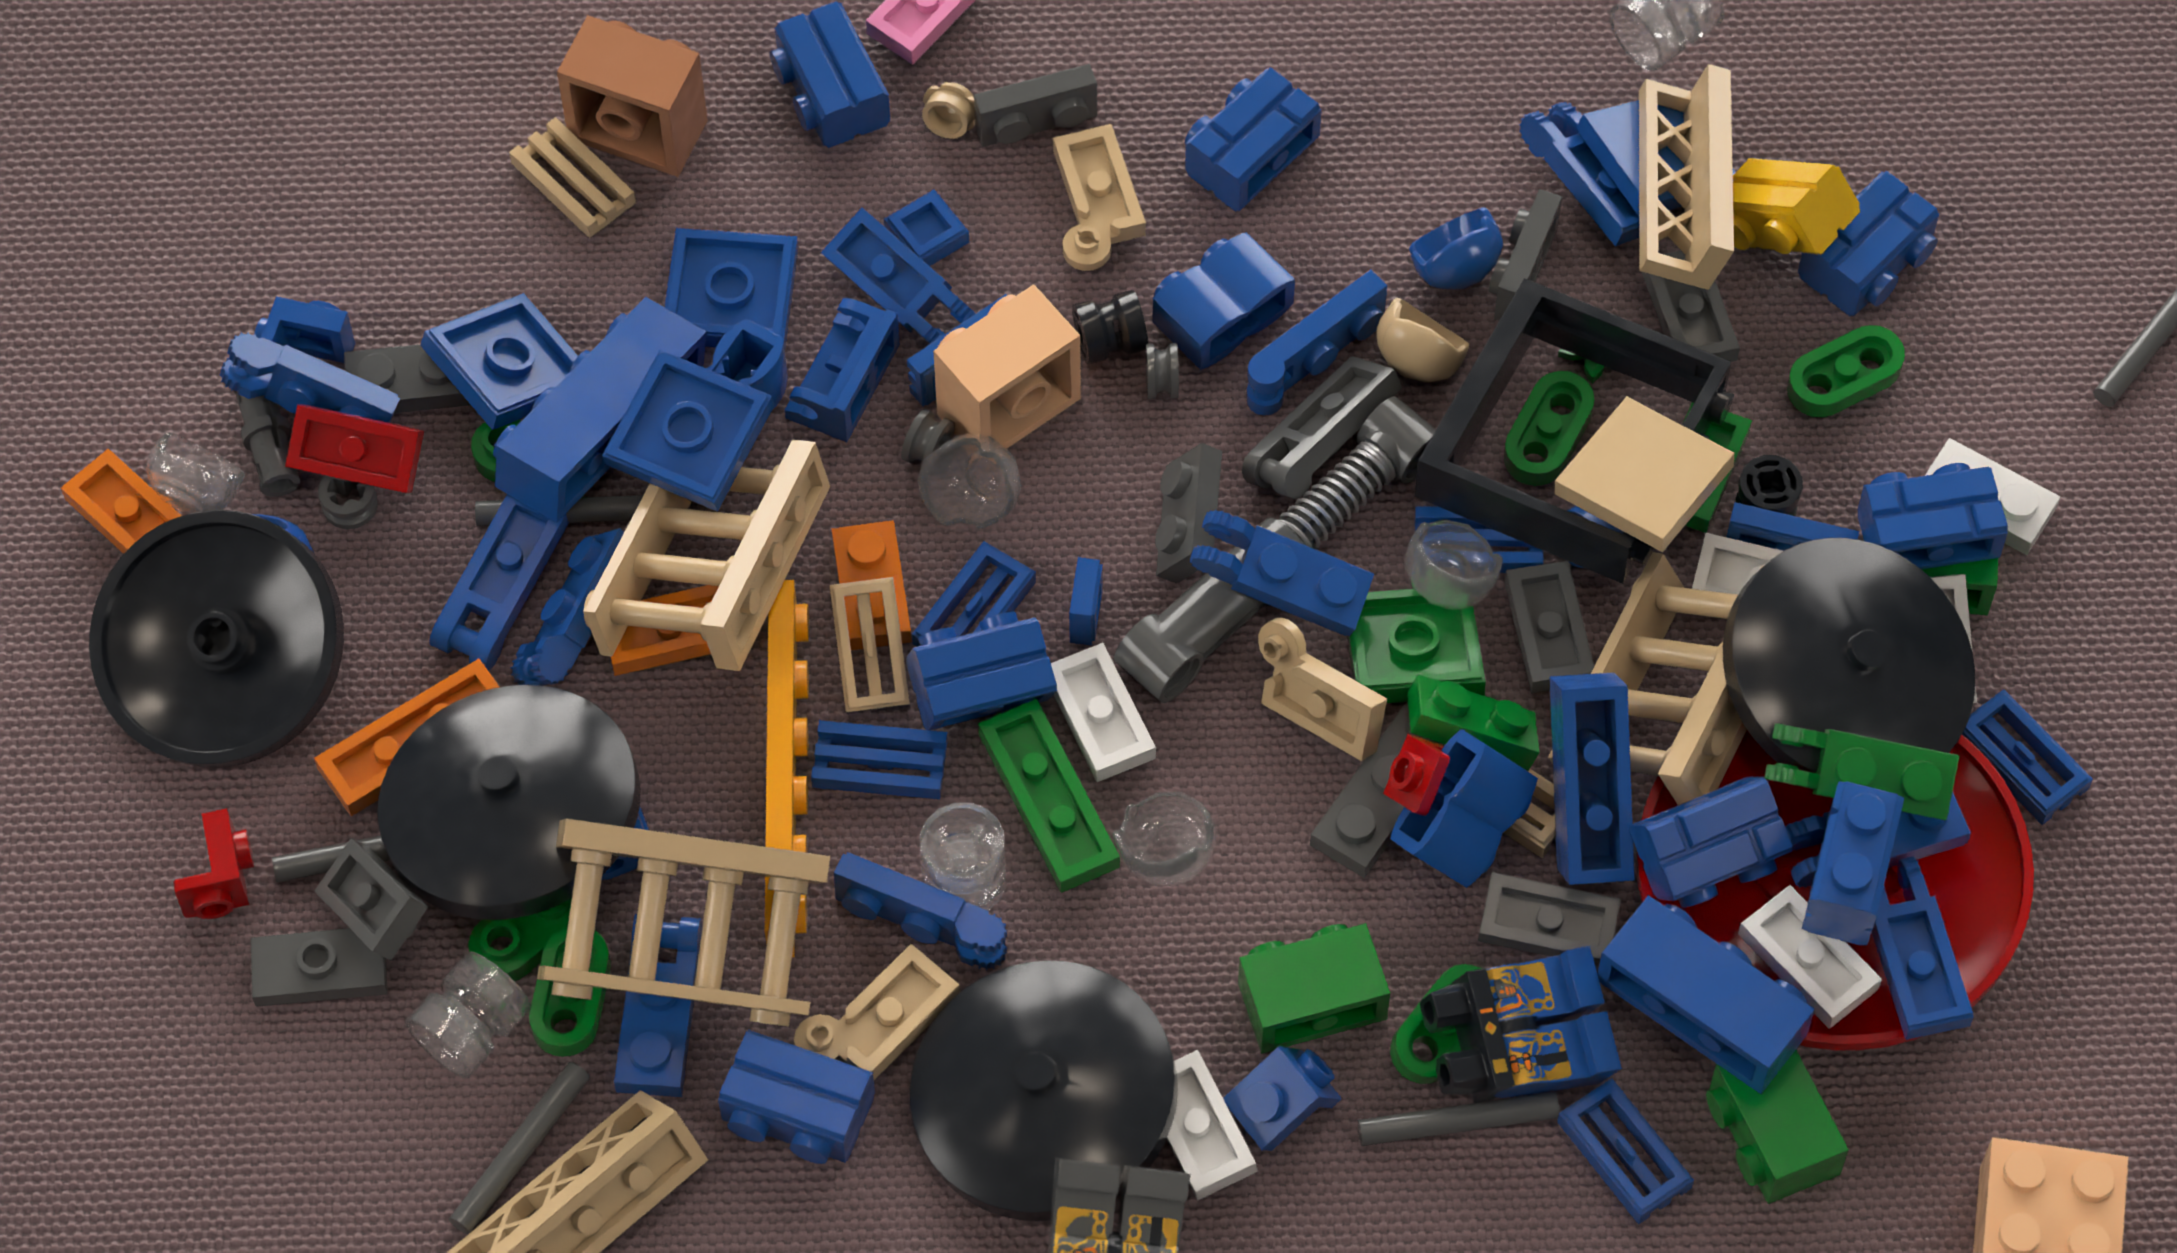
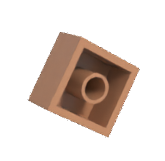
[557,15,708,177]

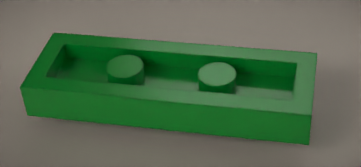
[978,699,1120,893]

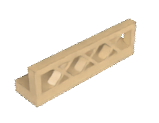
[1639,64,1734,290]
[447,1090,708,1253]

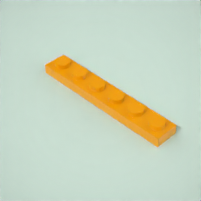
[765,580,809,958]

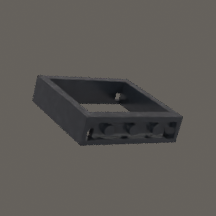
[1414,278,1735,584]

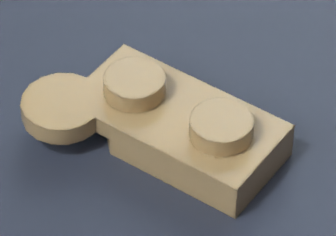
[1053,124,1146,271]
[1258,618,1387,761]
[794,944,960,1080]

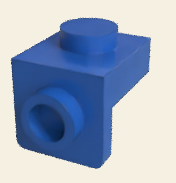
[254,296,355,363]
[1223,1046,1341,1151]

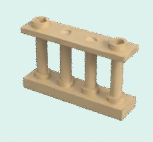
[583,440,830,671]
[1548,552,1764,805]
[537,819,830,1027]

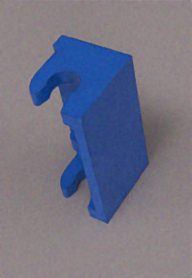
[785,298,900,442]

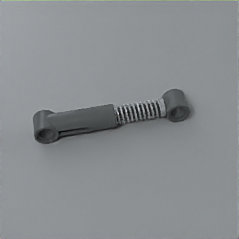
[1114,396,1436,703]

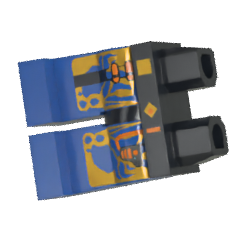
[1420,945,1622,1103]

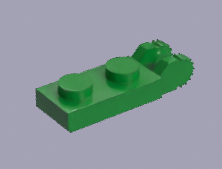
[1764,723,1960,821]

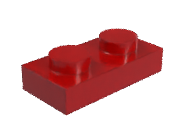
[285,404,424,493]

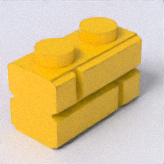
[1733,158,1860,254]

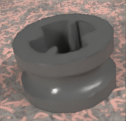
[1146,343,1179,399]
[901,409,955,473]
[318,475,378,529]

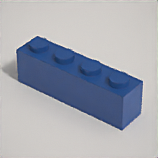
[493,297,707,523]

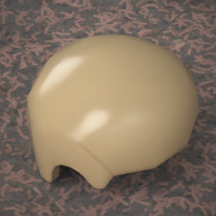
[1376,298,1469,383]

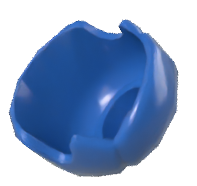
[1409,207,1503,290]

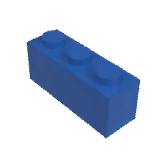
[1549,672,1635,885]
[1597,895,1815,1094]

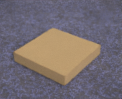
[1555,396,1734,552]

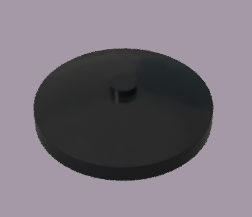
[89,510,344,768]
[1723,538,1976,774]
[377,685,641,920]
[910,961,1178,1221]

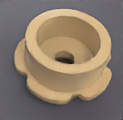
[922,82,975,139]

